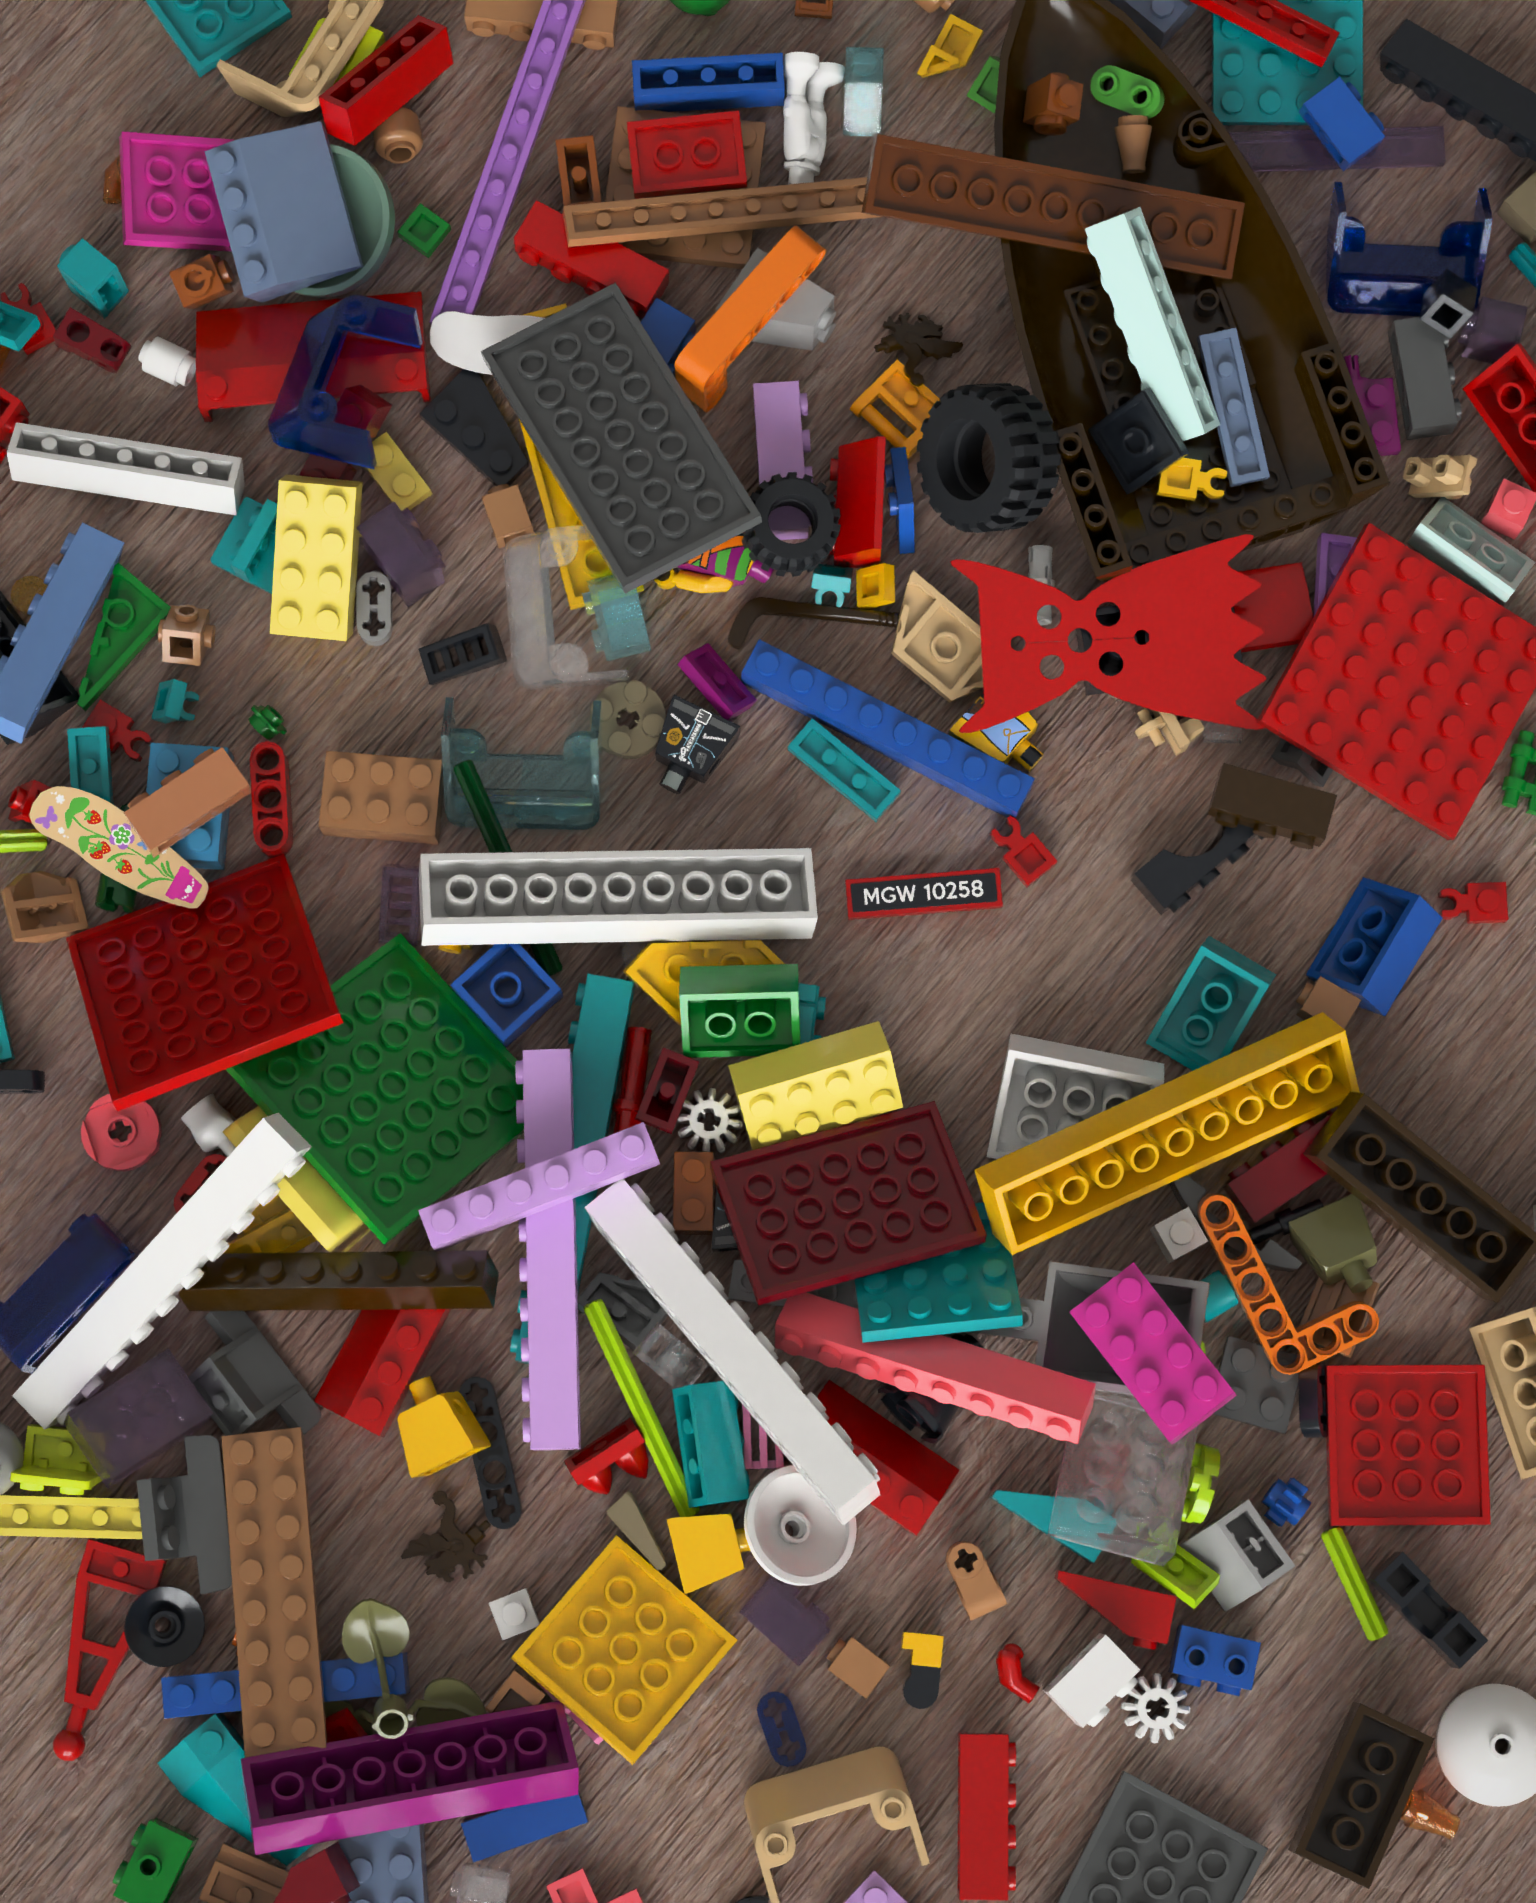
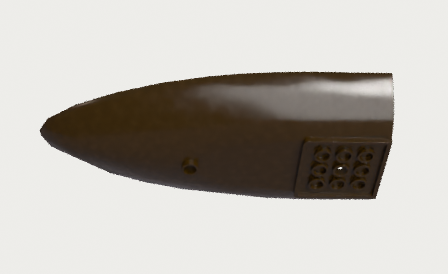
[994,0,1390,582]

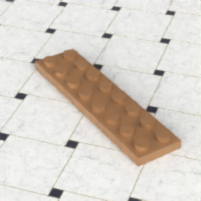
[221,1427,328,1758]

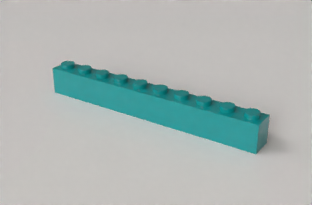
[510,974,635,1364]

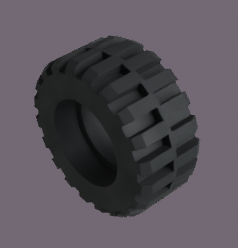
[917,383,1061,533]

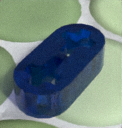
[757,1691,807,1767]

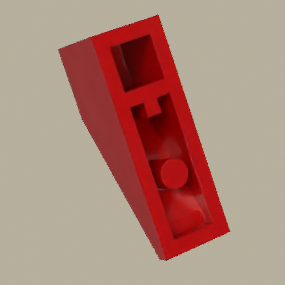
[1054,1570,1177,1650]

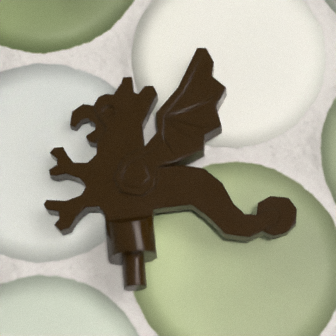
[874,313,963,386]
[401,1491,491,1583]

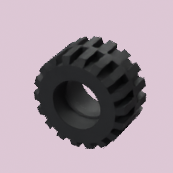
[742,472,841,577]

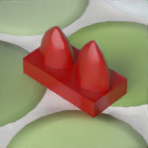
[564,1418,649,1495]

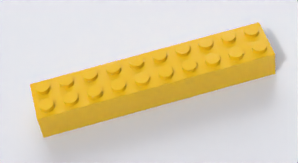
[974,1012,1360,1255]

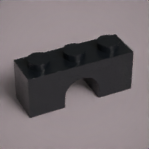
[1367,1551,1489,1669]

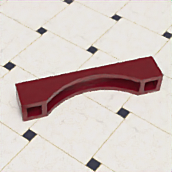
[273,1842,360,1903]

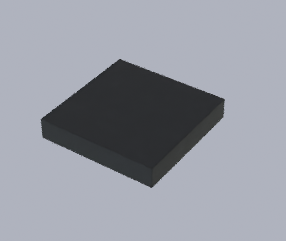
[1088,388,1190,494]

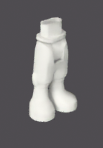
[783,52,845,185]

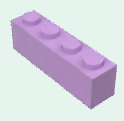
[753,381,813,540]

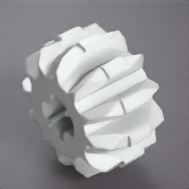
[677,1088,743,1153]
[1121,1673,1190,1743]

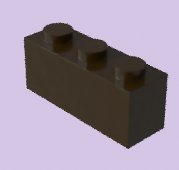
[1207,763,1337,849]

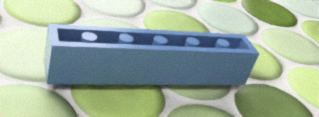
[0,522,124,744]

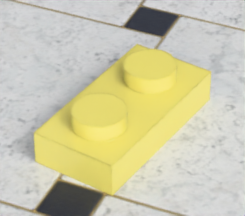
[357,432,432,516]

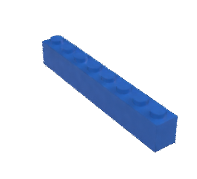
[741,639,1035,818]

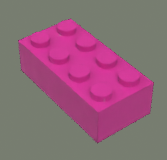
[1070,1262,1237,1445]

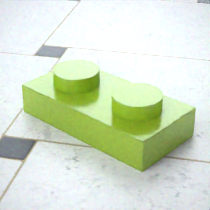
[1131,1530,1220,1609]

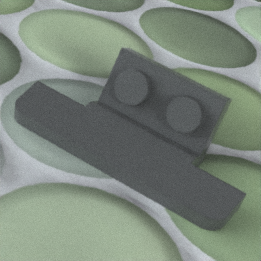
[184,1311,321,1436]
[137,1435,232,1594]

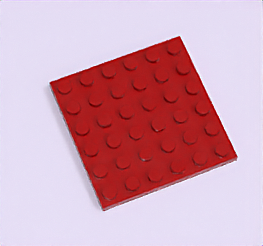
[1256,523,1536,841]
[66,854,344,1111]

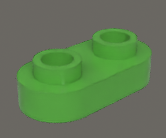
[1091,65,1165,119]

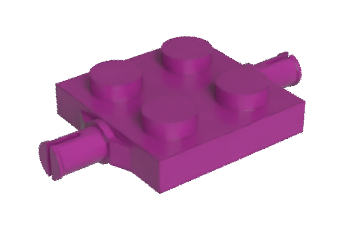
[1344,355,1401,456]

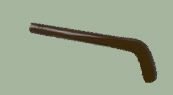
[728,597,900,650]

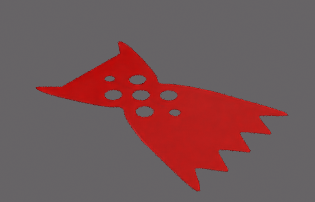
[950,534,1266,733]

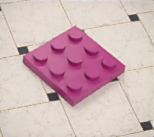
[119,131,234,252]

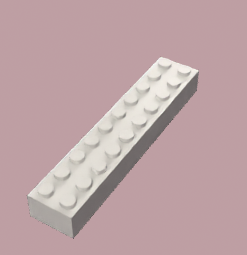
[418,848,818,946]
[585,1179,881,1525]

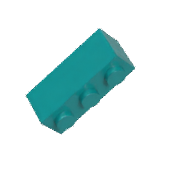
[672,1381,750,1508]

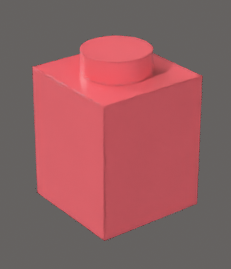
[1481,478,1536,540]

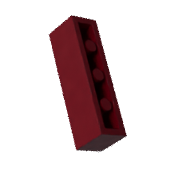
[1223,1106,1339,1226]

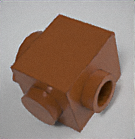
[1023,72,1083,136]
[169,254,234,309]

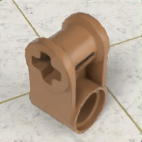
[946,1541,1007,1621]

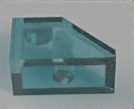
[843,47,884,136]

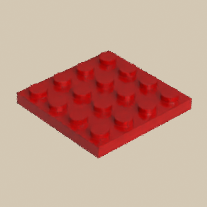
[1325,1365,1491,1526]

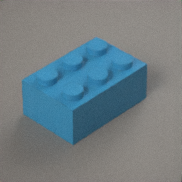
[146,743,234,870]

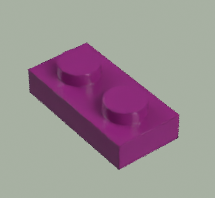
[677,643,757,721]

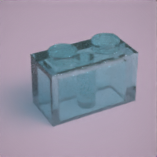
[582,575,651,661]

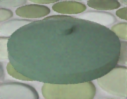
[294,144,395,298]

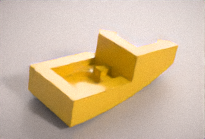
[917,14,984,78]

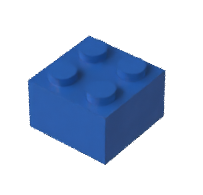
[450,944,564,1048]

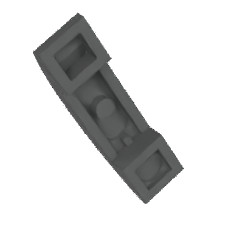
[1169,1175,1302,1272]

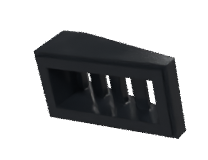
[418,623,507,685]

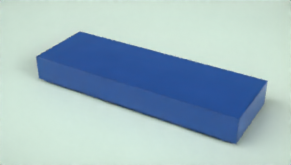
[461,1790,589,1863]

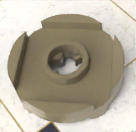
[590,681,666,759]

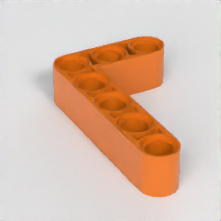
[674,225,827,413]
[1197,1193,1379,1375]

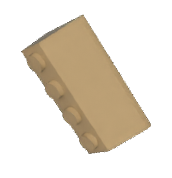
[1469,1307,1536,1480]

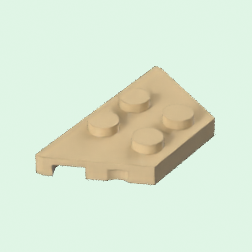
[891,571,983,703]

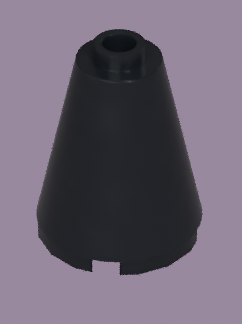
[878,1334,983,1444]

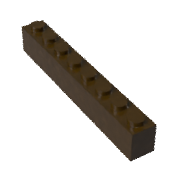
[178,1250,499,1311]

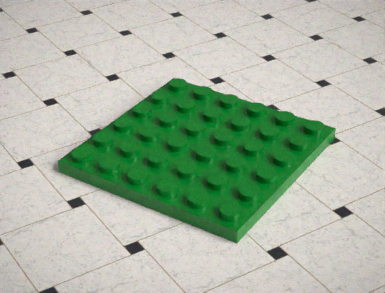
[225,933,524,1245]

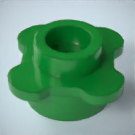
[248,705,287,740]

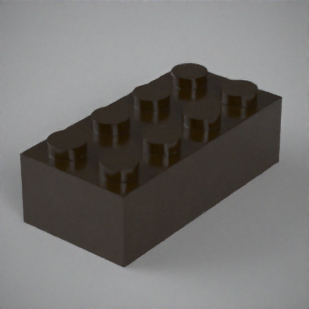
[1288,1702,1435,1889]

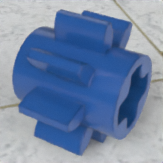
[1261,1478,1311,1527]

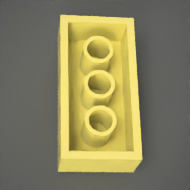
[270,474,363,641]
[728,1021,904,1150]

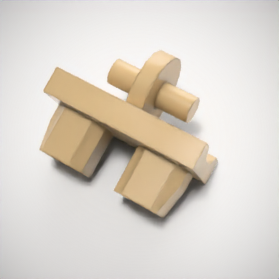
[1403,455,1477,500]
[1135,708,1204,756]

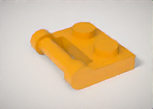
[849,359,940,460]

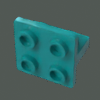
[210,497,277,594]

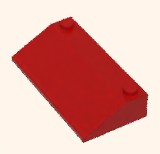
[196,291,431,422]

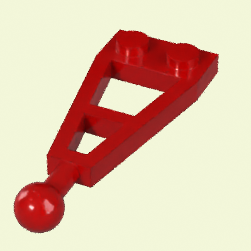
[53,1539,167,1761]

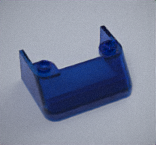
[1326,182,1493,316]
[268,295,423,469]
[0,1213,141,1374]

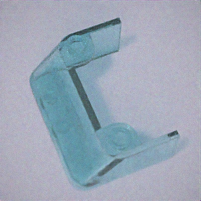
[441,697,602,830]

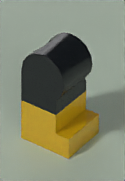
[901,1632,944,1709]

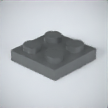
[1213,1336,1299,1434]

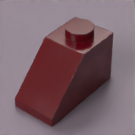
[635,1047,699,1134]

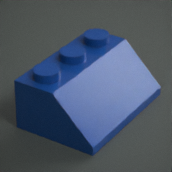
[1306,877,1443,1016]

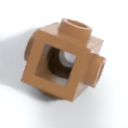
[158,605,216,666]

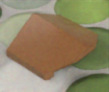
[1,871,89,943]

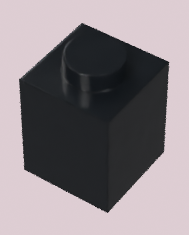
[1420,268,1477,339]

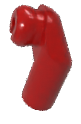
[996,1643,1040,1704]

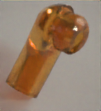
[103,155,122,205]

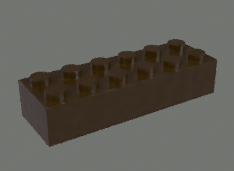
[1303,1091,1536,1303]

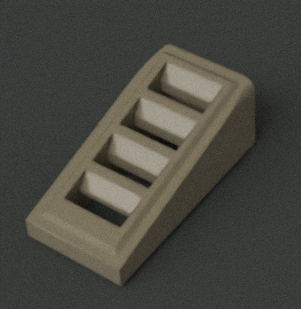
[607,1490,667,1571]

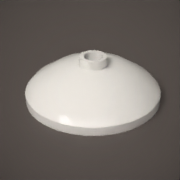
[744,1465,857,1586]
[1435,1684,1536,1806]

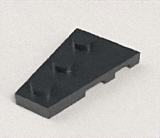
[419,369,529,486]

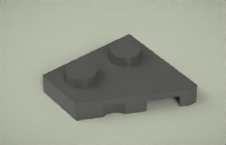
[578,1272,668,1353]

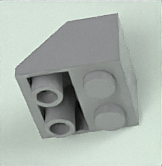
[1179,1499,1295,1612]

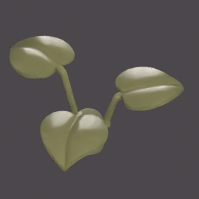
[325,1598,487,1739]

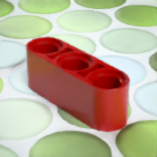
[250,741,293,858]

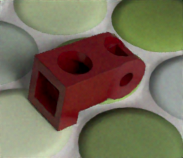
[53,307,132,373]

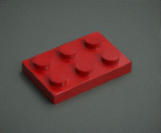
[627,110,747,199]

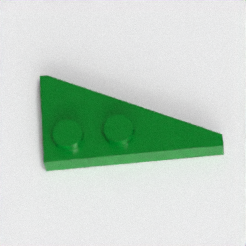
[77,563,171,712]

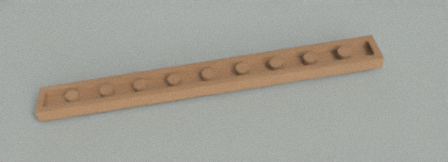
[562,177,881,247]

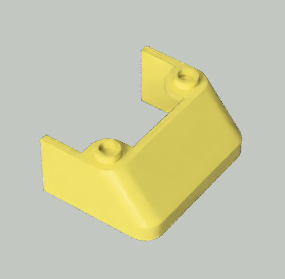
[223,1106,371,1252]

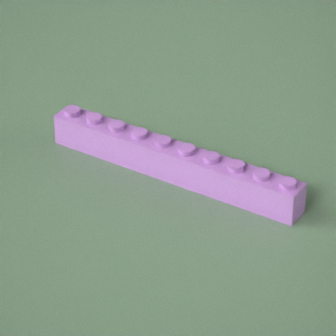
[515,1049,581,1451]

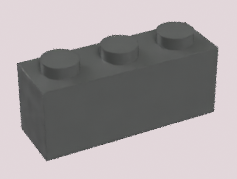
[1388,317,1462,440]

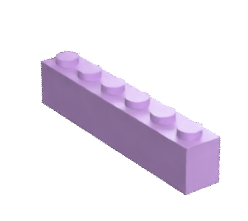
[418,1122,660,1251]

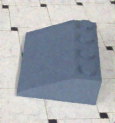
[204,121,364,303]

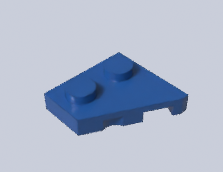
[884,447,915,554]

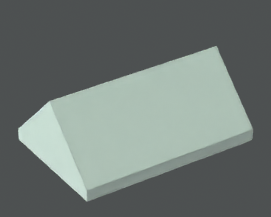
[1408,497,1535,606]

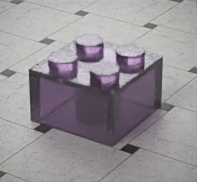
[356,501,445,607]

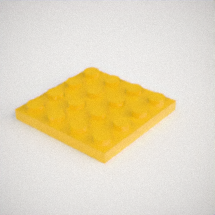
[511,1535,737,1765]

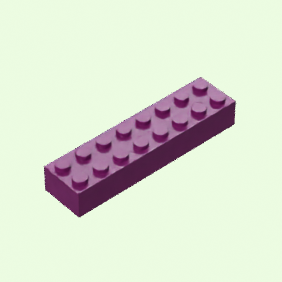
[241,1701,579,1855]

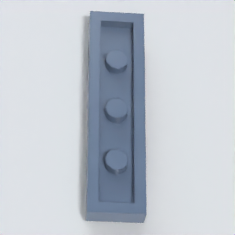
[1197,328,1270,487]

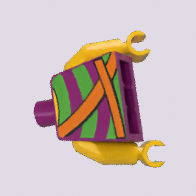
[654,533,774,593]

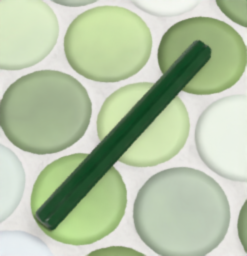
[454,759,563,976]

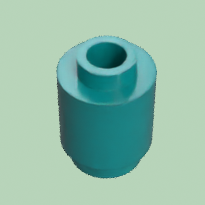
[1200,1270,1238,1323]

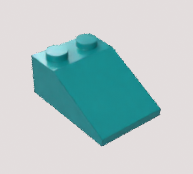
[1146,936,1277,1071]

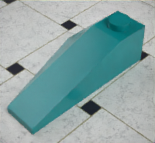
[157,1713,314,1866]

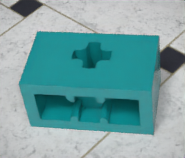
[57,238,129,319]

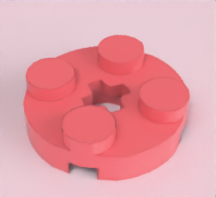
[81,1094,162,1171]

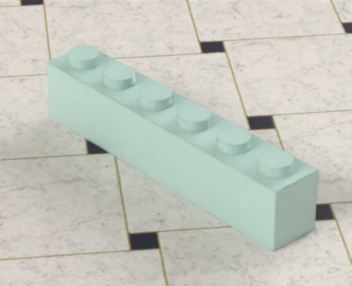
[1085,207,1220,441]

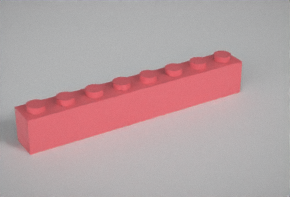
[775,1292,1096,1444]

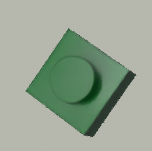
[397,203,451,258]

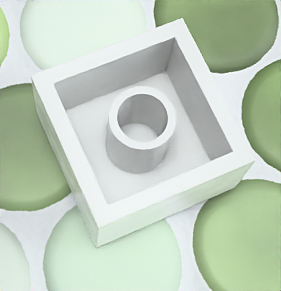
[1043,1633,1140,1728]

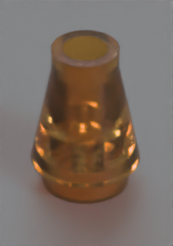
[1400,1789,1460,1839]

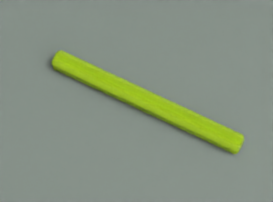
[584,1299,700,1517]

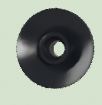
[124,1586,205,1667]

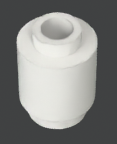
[139,336,196,387]

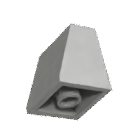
[716,247,836,351]

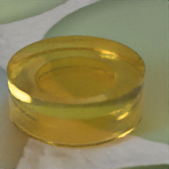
[11,576,48,616]

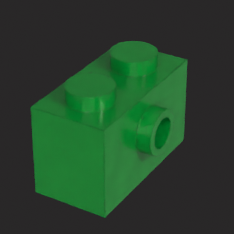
[112,1818,199,1903]

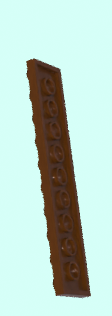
[862,134,1245,280]

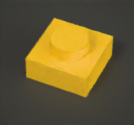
[856,563,895,609]

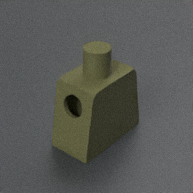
[1289,1194,1377,1293]

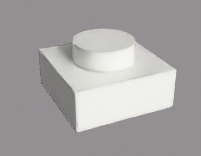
[489,1588,540,1640]

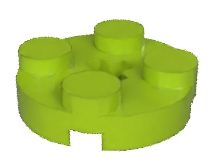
[1174,1442,1220,1524]

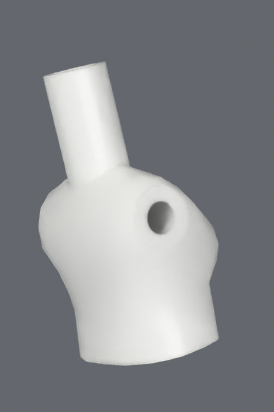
[181,1094,236,1157]

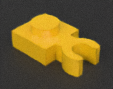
[1157,458,1227,501]

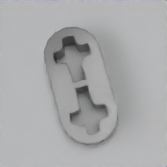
[356,571,393,646]

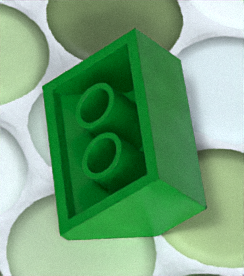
[679,964,801,1058]

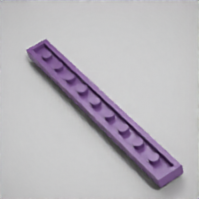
[429,0,586,325]

